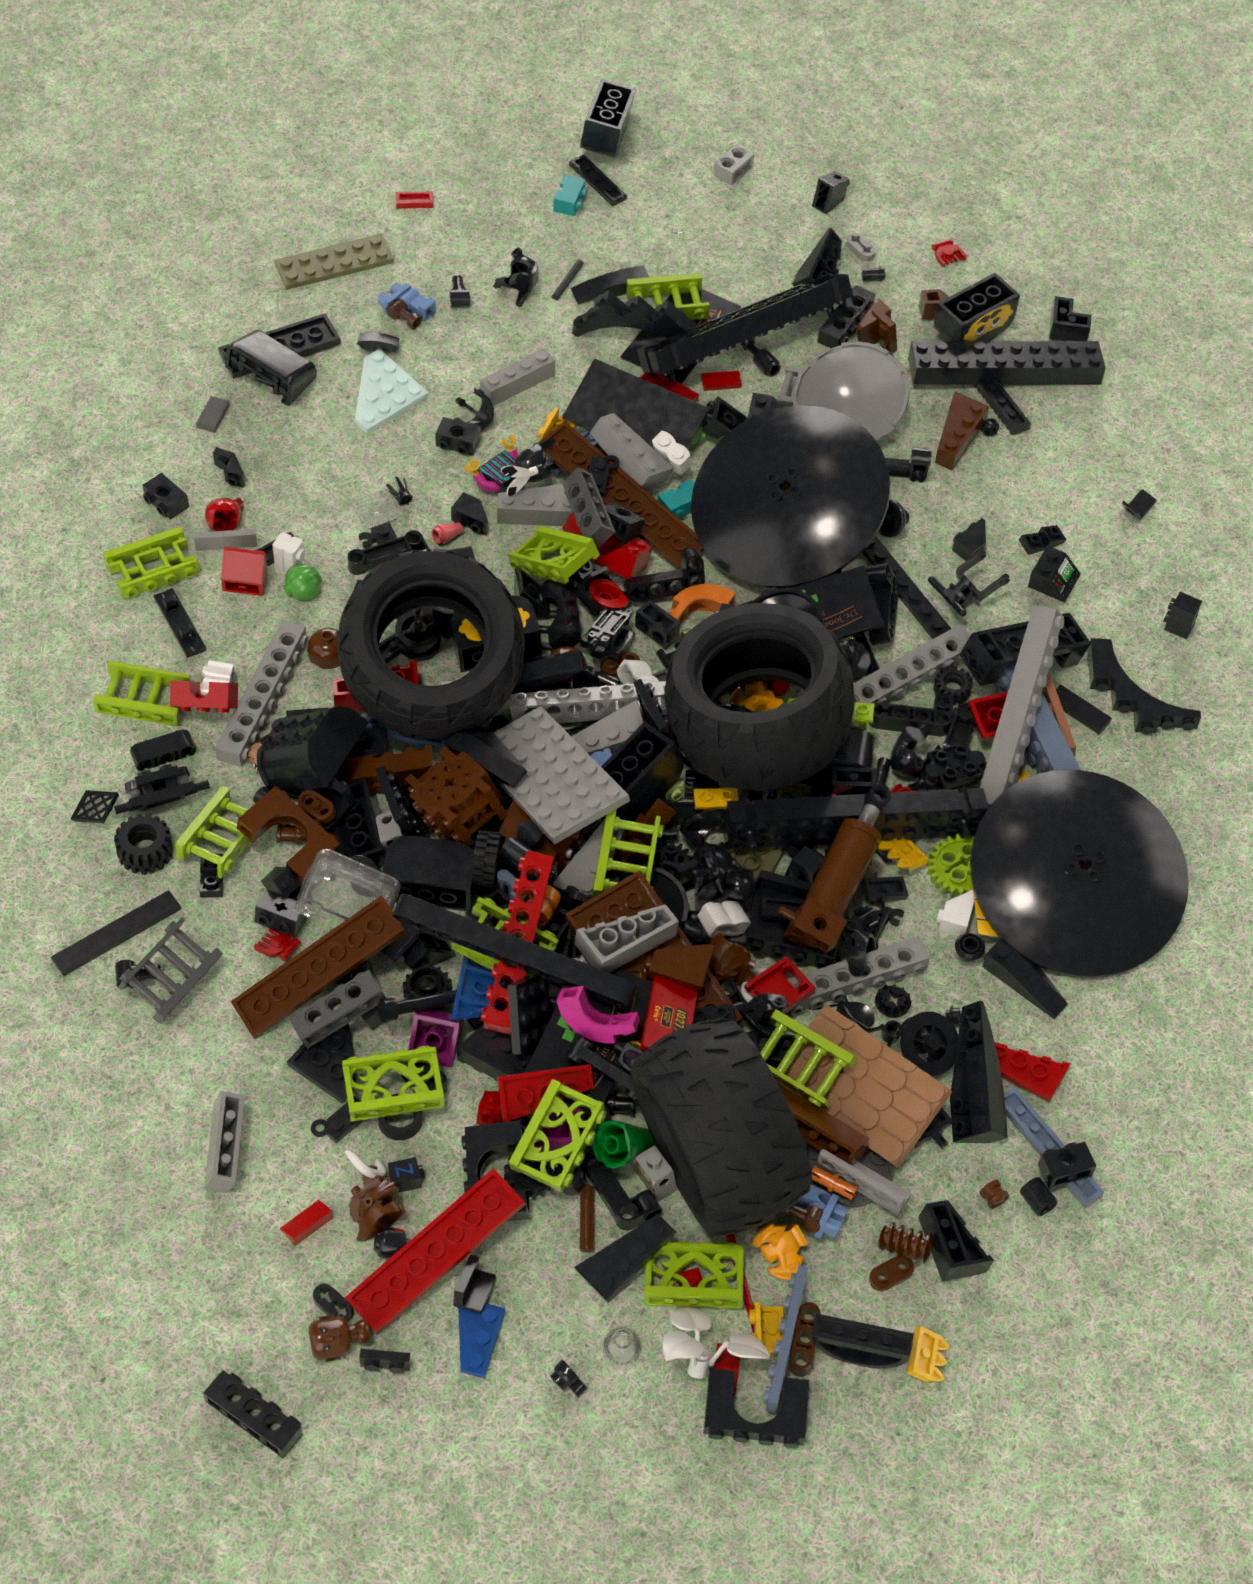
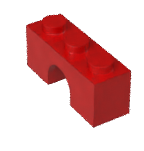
[170,681,238,713]

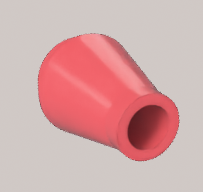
[432,522,463,544]

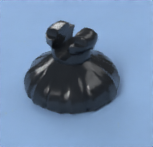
[878,499,910,538]

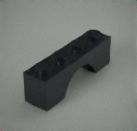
[542,576,581,649]

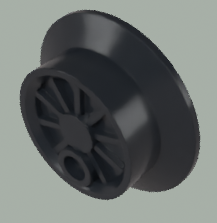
[900,1011,958,1076]

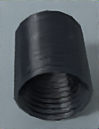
[1020,1177,1058,1216]

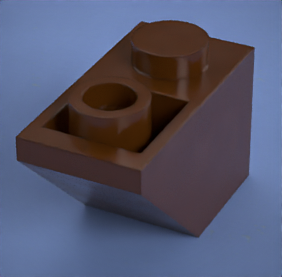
[919,289,949,320]

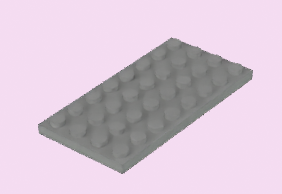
[493,706,630,845]

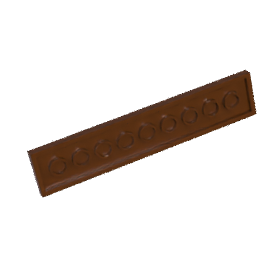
[538,421,704,570]

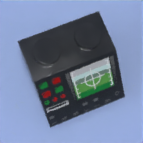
[1028,545,1081,603]

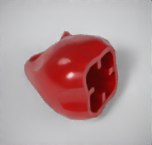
[205,497,244,531]

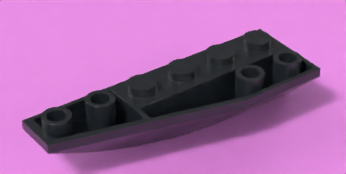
[950,1000,1008,1143]

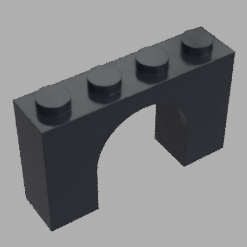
[461,1120,531,1222]
[703,1368,809,1448]

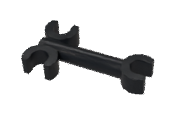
[872,901,904,950]

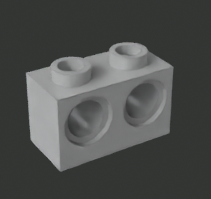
[714,145,754,186]

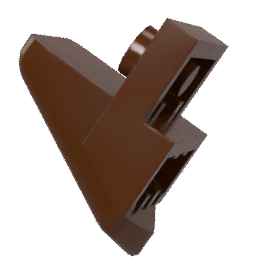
[857,299,897,354]

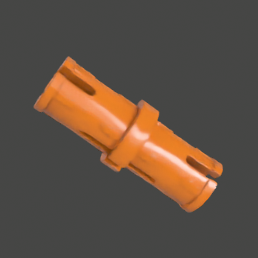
[812,1165,858,1201]

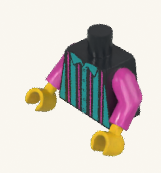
[465,435,525,494]

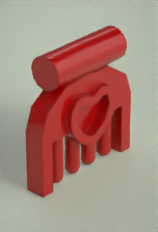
[931,239,967,268]
[254,929,301,961]

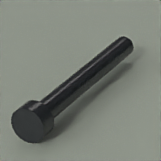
[378,990,456,1023]

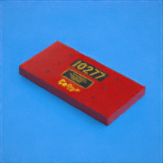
[640,975,698,1052]

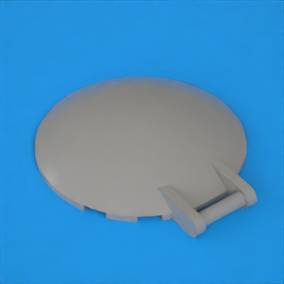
[776,342,909,442]

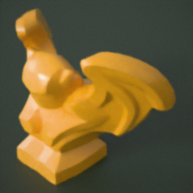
[730,681,784,712]
[752,1223,808,1280]

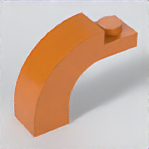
[669,584,736,624]

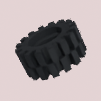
[933,666,973,705]

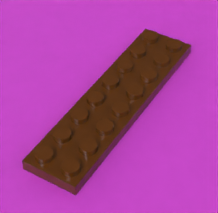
[231,895,407,1039]

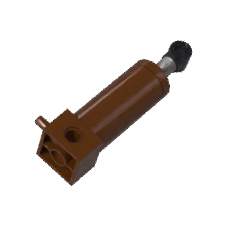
[778,784,892,954]

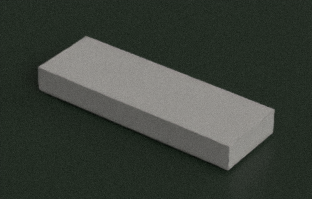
[194,529,257,551]

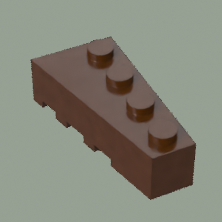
[935,391,989,471]
[345,744,433,793]

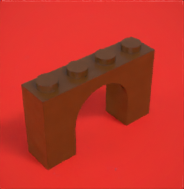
[237,786,340,885]

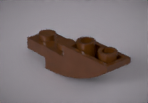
[611,798,676,877]

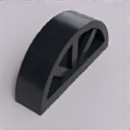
[811,1313,914,1369]

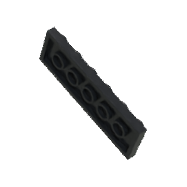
[218,313,341,379]

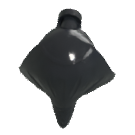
[493,247,539,307]
[890,724,941,778]

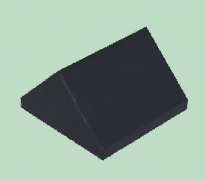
[514,566,551,616]

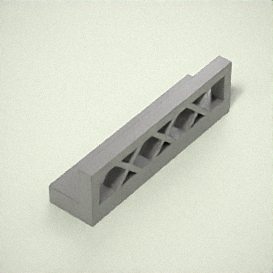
[817,1149,911,1215]

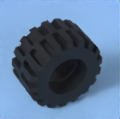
[114,814,173,875]

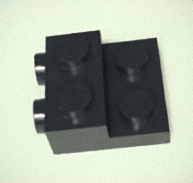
[702,396,748,439]

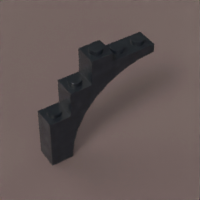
[572,290,698,338]
[1087,638,1201,735]

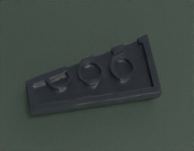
[574,1214,677,1303]

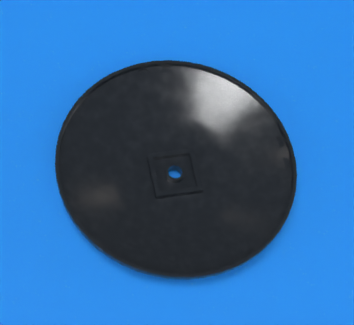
[691,405,890,588]
[970,770,1189,978]

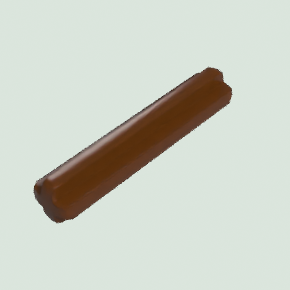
[579,1184,594,1253]

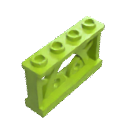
[507,525,600,584]
[342,1046,445,1122]
[509,1079,607,1192]
[644,1241,744,1309]

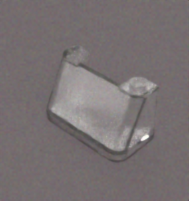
[293,849,401,920]

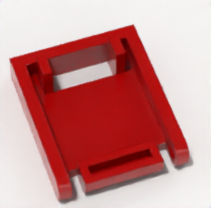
[744,956,816,1020]

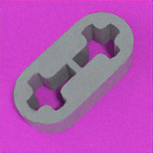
[846,233,875,262]

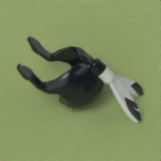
[501,439,559,496]

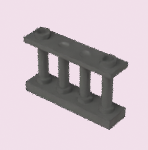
[118,918,223,1023]

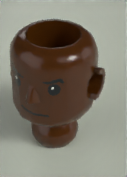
[308,1314,370,1362]

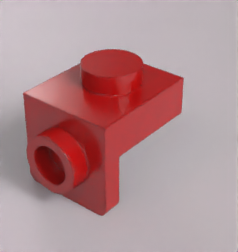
[476,1090,501,1125]

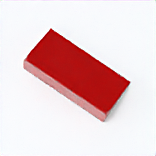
[280,1200,333,1246]

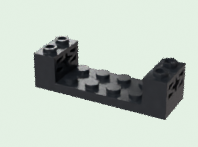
[959,612,1091,686]

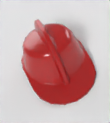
[589,579,629,611]

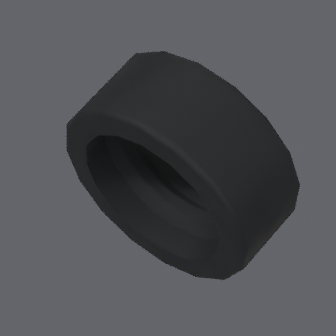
[378,1094,422,1140]

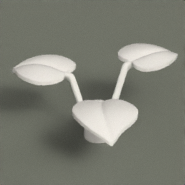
[662,1307,770,1379]

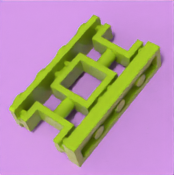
[103,526,200,599]
[451,897,559,977]

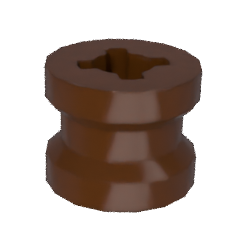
[979,1179,1010,1209]

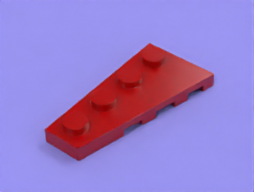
[995,1042,1071,1102]
[497,1064,594,1122]

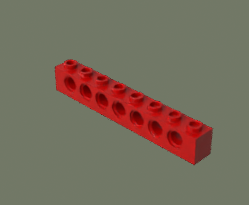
[480,850,554,1035]

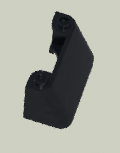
[225,330,317,406]

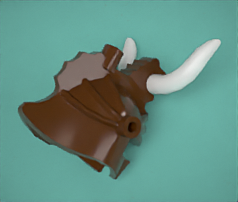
[708,931,768,1002]
[345,1150,406,1242]

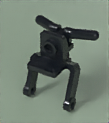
[928,549,1010,617]
[571,560,628,617]

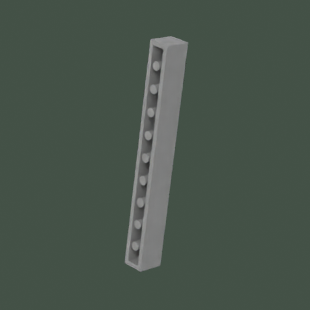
[980,606,1064,807]

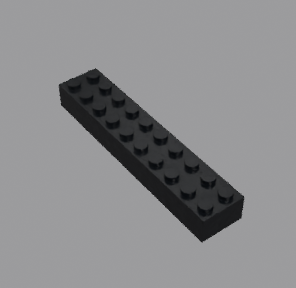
[908,341,1106,385]

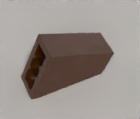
[644,944,714,994]

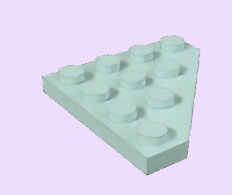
[355,349,429,434]

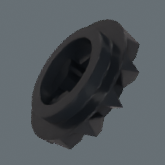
[875,984,912,1017]

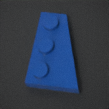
[458,1303,505,1379]

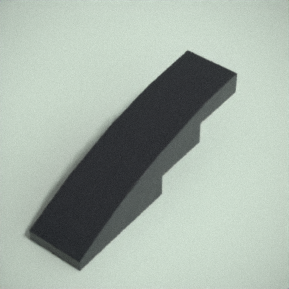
[571,265,649,305]

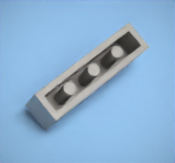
[480,349,555,406]
[204,1091,245,1193]

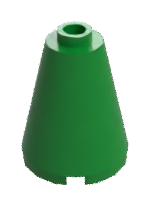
[593,1120,655,1168]

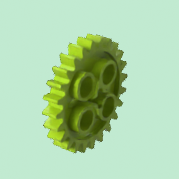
[927,834,974,898]

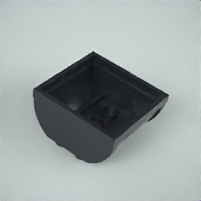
[257,706,369,793]

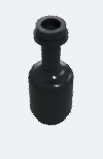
[741,340,781,377]

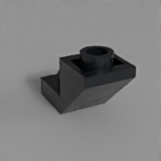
[213,447,245,488]

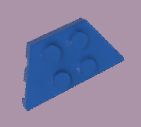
[450,955,506,1020]

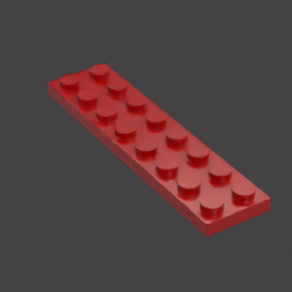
[345,1168,526,1335]

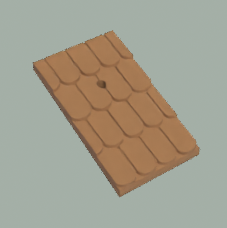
[774,1004,952,1168]

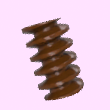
[878,1222,932,1263]

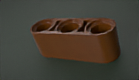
[789,1302,820,1377]

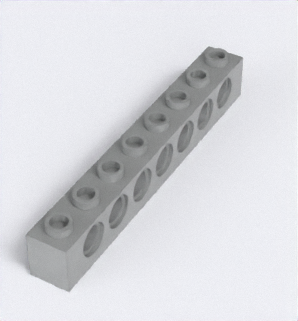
[215,620,309,767]
[853,623,970,703]
[510,681,667,723]
[756,936,930,1023]

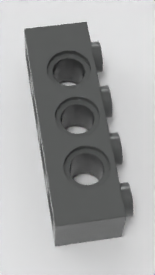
[562,467,615,548]
[289,970,387,1048]

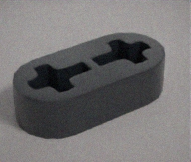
[313,1283,353,1322]

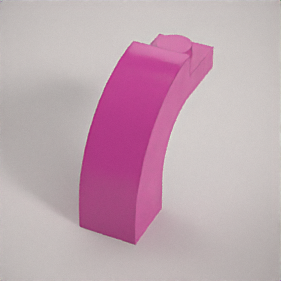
[557,986,640,1043]

